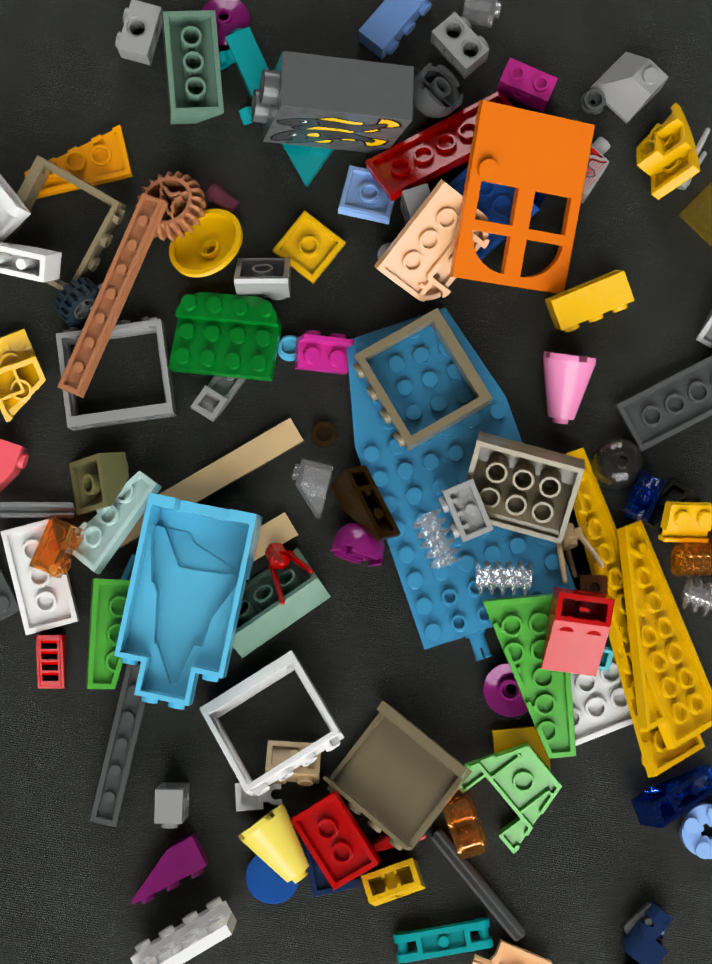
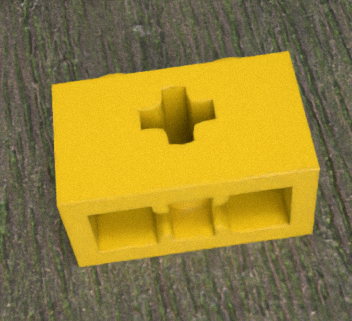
[361,858,426,906]

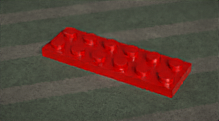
[365,90,514,201]

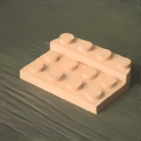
[374,179,490,302]

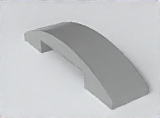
[191,376,246,422]

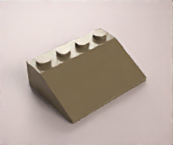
[466,431,585,544]

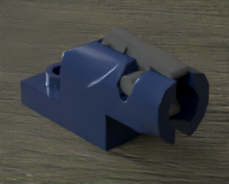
[621,900,673,964]

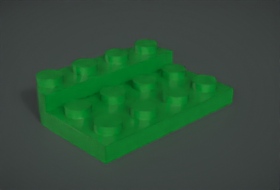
[168,292,282,381]

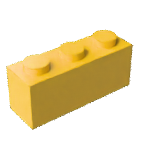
[544,270,635,333]

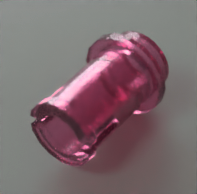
[206,183,240,214]

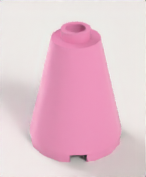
[543,351,596,424]

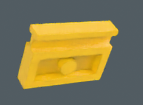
[658,501,712,543]

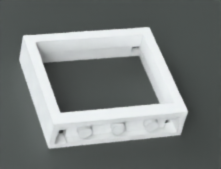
[199,650,345,796]

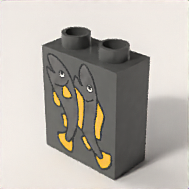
[251,51,414,154]

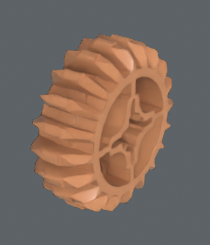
[135,171,207,241]

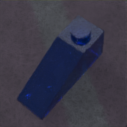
[631,765,712,829]

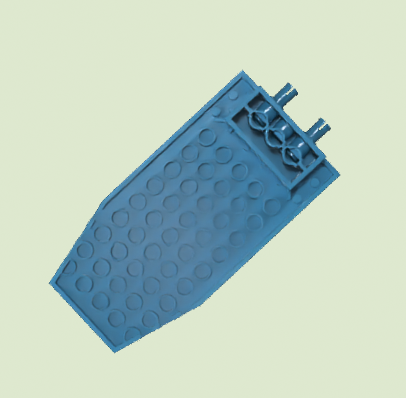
[347,307,576,661]

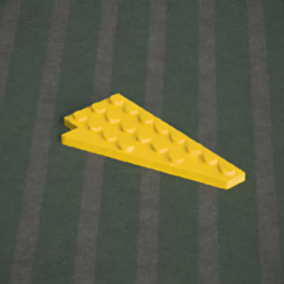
[617,520,712,750]

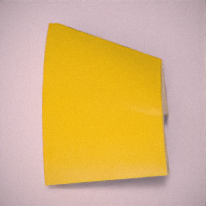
[636,103,700,200]
[0,328,46,422]

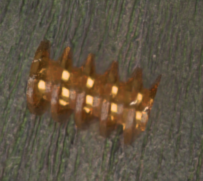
[669,542,712,576]

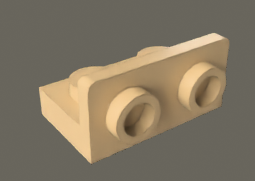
[265,740,321,786]

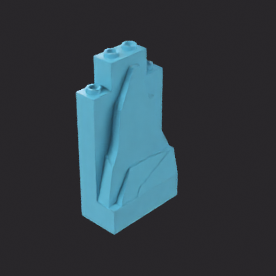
[114,493,263,710]

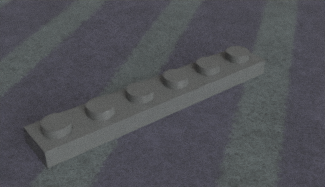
[90,663,147,827]

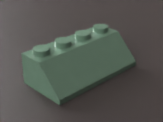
[162,10,224,124]
[233,547,331,658]

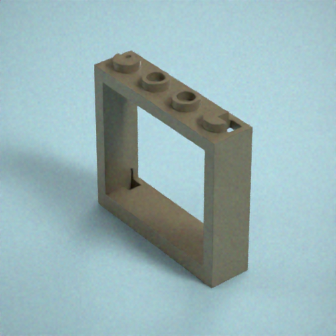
[3,155,127,291]
[352,308,493,451]

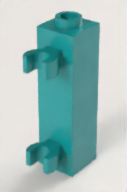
[219,27,269,126]

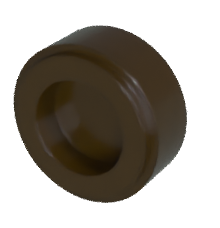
[311,420,337,448]

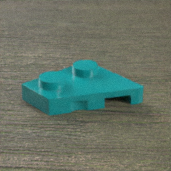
[281,144,334,187]

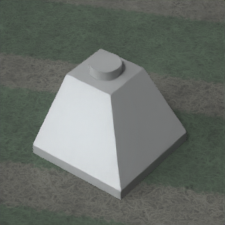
[590,52,669,124]

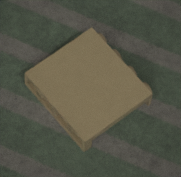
[323,701,472,851]

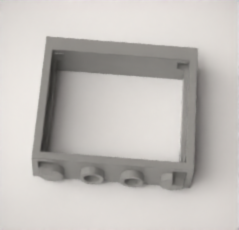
[56,316,177,431]

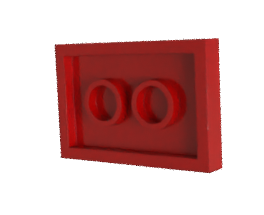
[290,790,381,890]

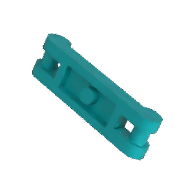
[393,917,494,963]

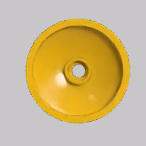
[169,209,243,277]

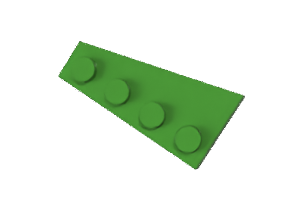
[86,578,130,689]

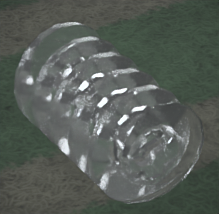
[412,508,463,569]
[475,560,532,596]
[681,576,712,616]

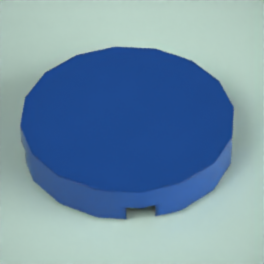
[246,855,299,904]

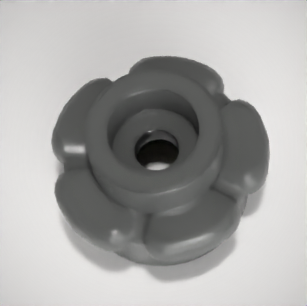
[580,89,606,114]

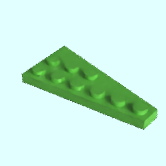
[482,593,576,759]

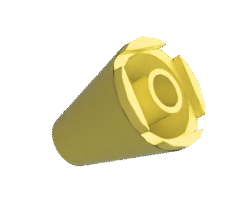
[238,803,310,884]

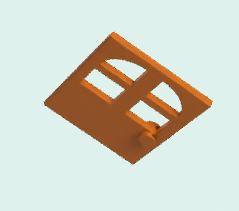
[449,100,595,294]

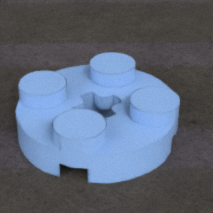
[679,802,712,859]

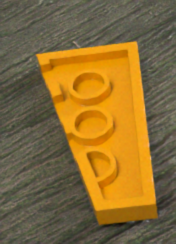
[24,124,133,199]

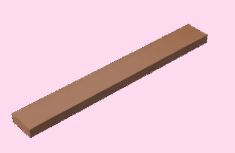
[57,193,168,398]

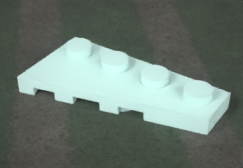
[61,471,162,575]

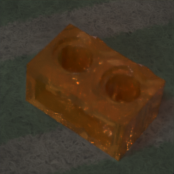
[443,794,489,861]

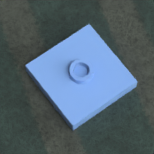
[338,165,395,225]

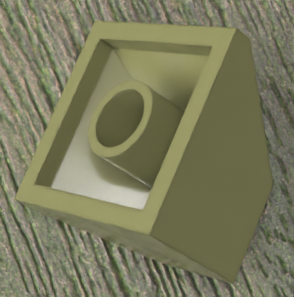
[69,452,129,515]

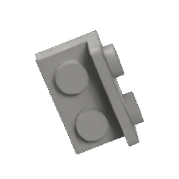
[438,479,494,542]

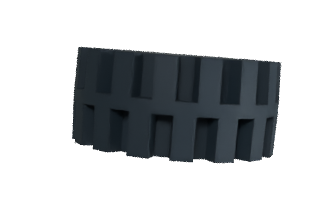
[54,277,100,328]

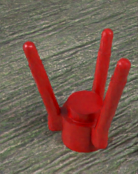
[265,543,313,605]

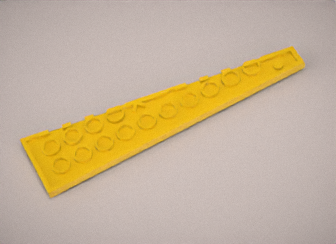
[565,447,705,778]

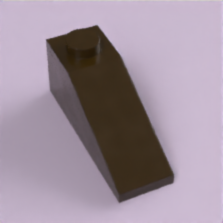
[331,465,401,541]

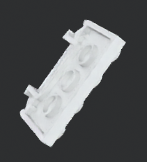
[130,896,237,964]

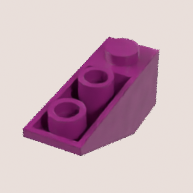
[131,832,209,904]

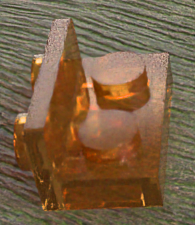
[29,516,83,578]

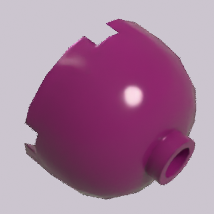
[330,523,385,566]

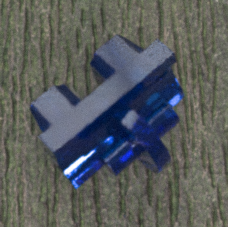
[623,469,666,523]

